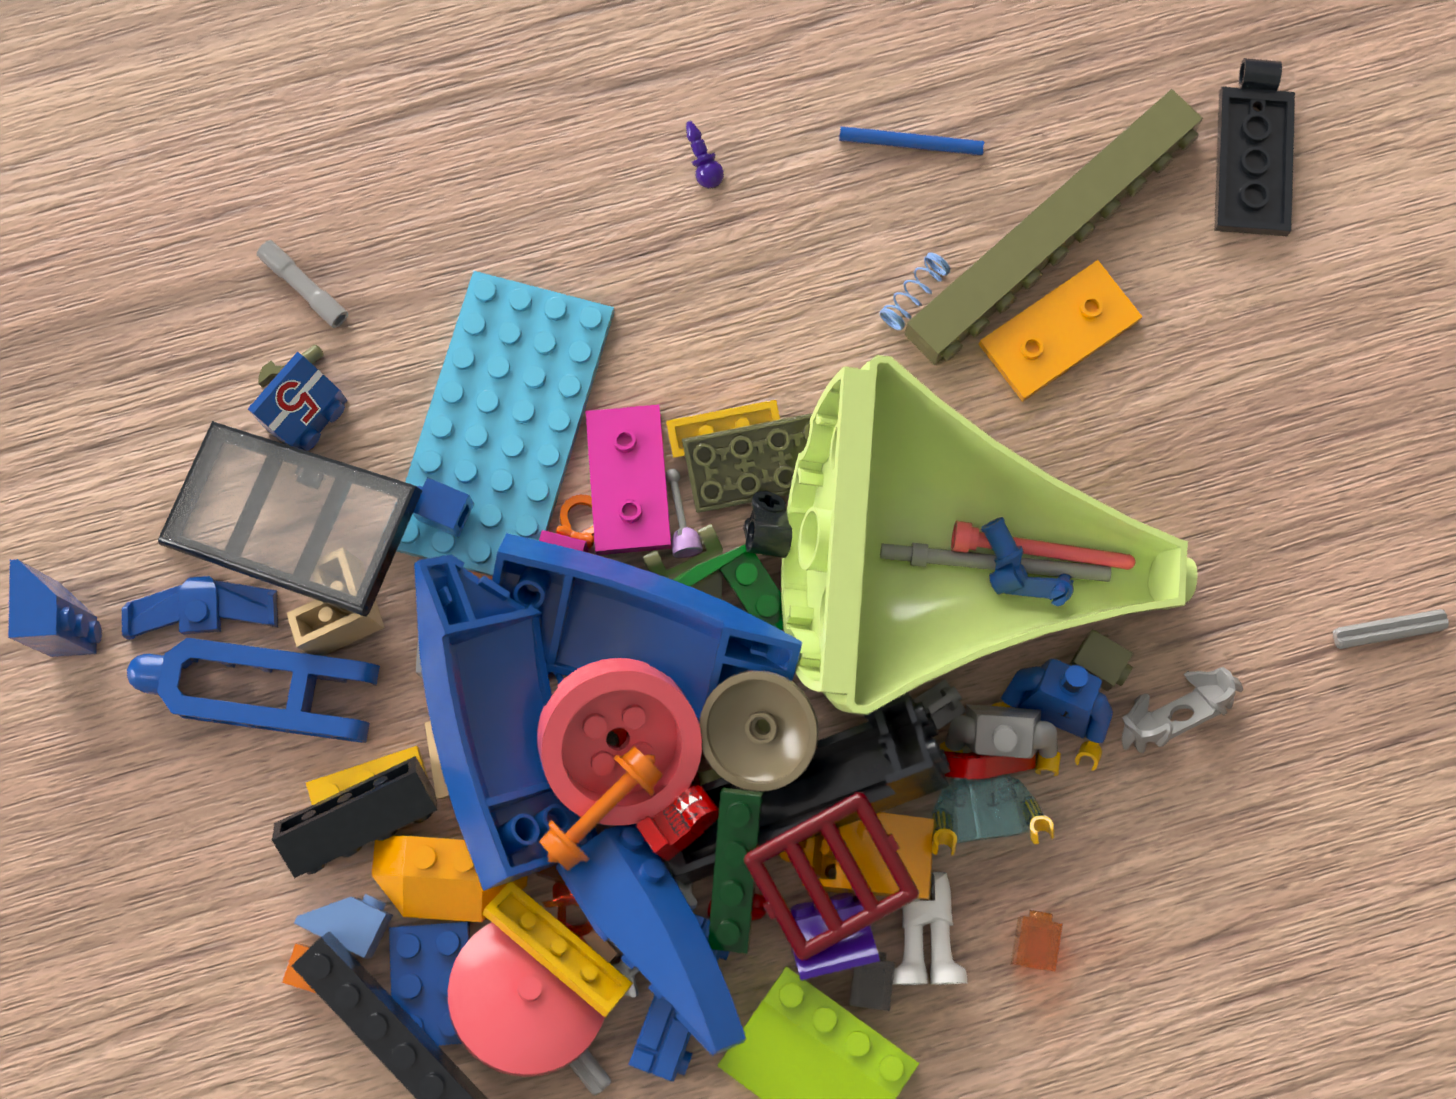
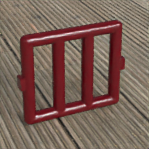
[744,792,919,960]

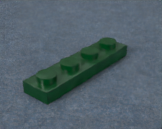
[708,788,763,954]

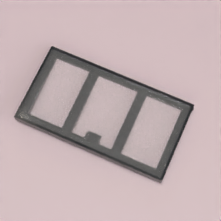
[158,421,422,617]

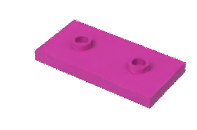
[585,404,672,555]

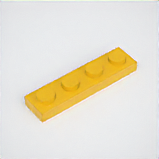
[483,882,633,1018]

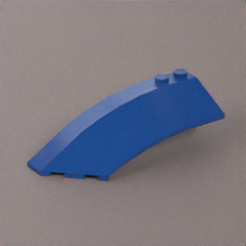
[492,533,802,722]
[414,554,598,891]

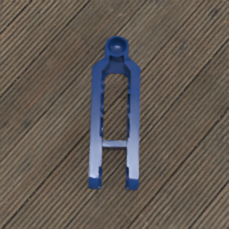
[127,638,380,743]

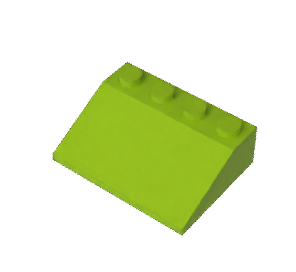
[717,966,919,1099]

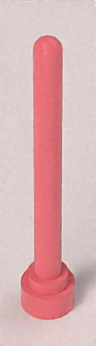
[951,521,1135,569]

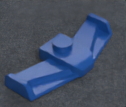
[122,576,278,640]

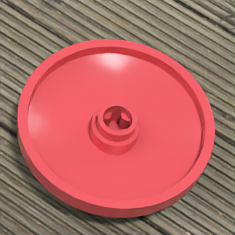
[448,917,605,1077]

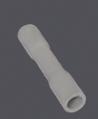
[257,240,348,328]

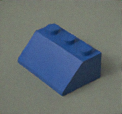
[8,559,102,657]

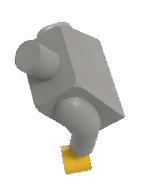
[940,704,1061,776]

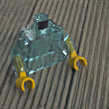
[931,752,1055,855]

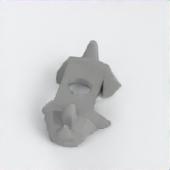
[1122,667,1243,753]

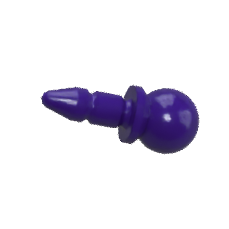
[686,121,724,189]

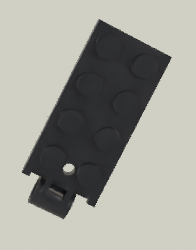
[1214,58,1295,236]

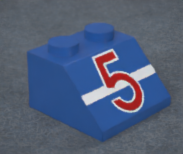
[248,351,348,451]

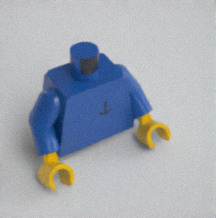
[992,659,1113,771]

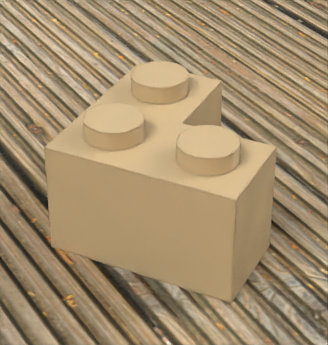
[286,548,385,656]

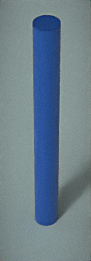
[839,126,984,156]

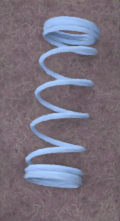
[880,252,951,330]

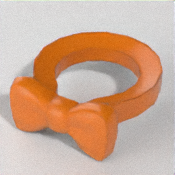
[556,494,595,549]

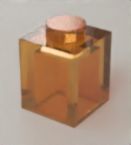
[1011,910,1063,972]

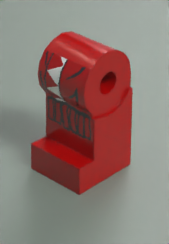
[636,786,719,861]

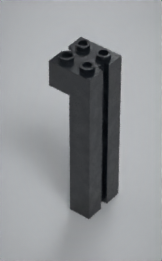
[668,692,951,885]

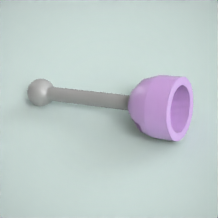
[666,469,703,558]

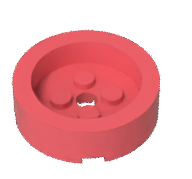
[537,658,702,826]

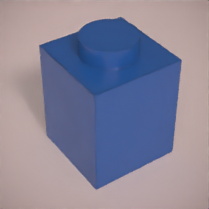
[413,477,474,538]

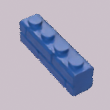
[628,914,730,1082]

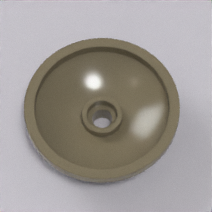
[699,671,818,791]

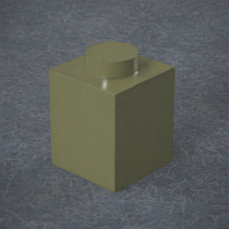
[1069,629,1133,691]

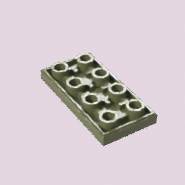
[682,413,813,513]

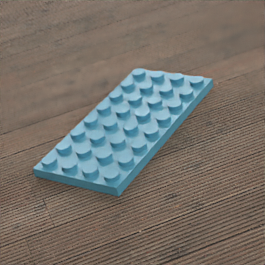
[397,271,615,577]

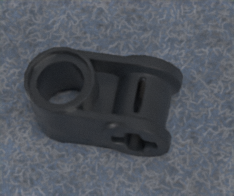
[743,491,792,558]

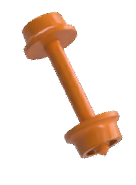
[539,746,663,871]

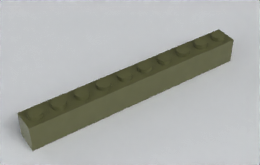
[904,89,1203,365]

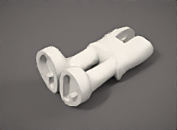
[892,872,967,985]

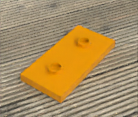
[978,260,1143,402]

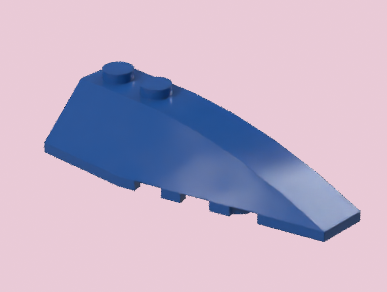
[556,823,746,1056]

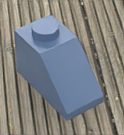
[294,894,393,958]

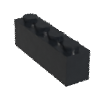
[272,756,437,878]

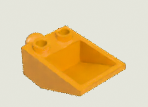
[779,812,935,899]

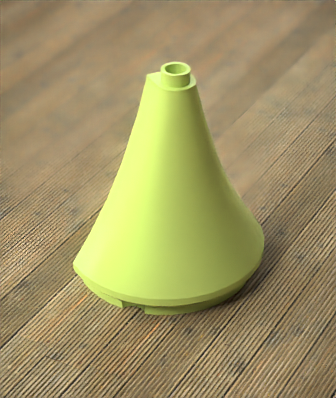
[781,355,1198,715]

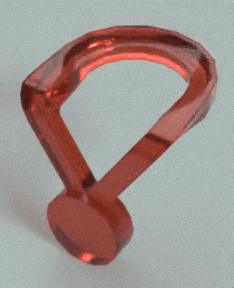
[542,882,593,937]

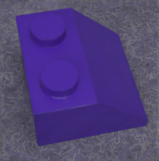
[790,893,880,980]

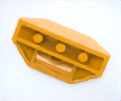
[371,836,528,923]

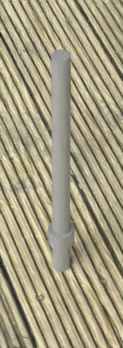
[880,543,1111,582]

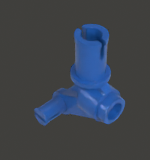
[981,517,1074,606]

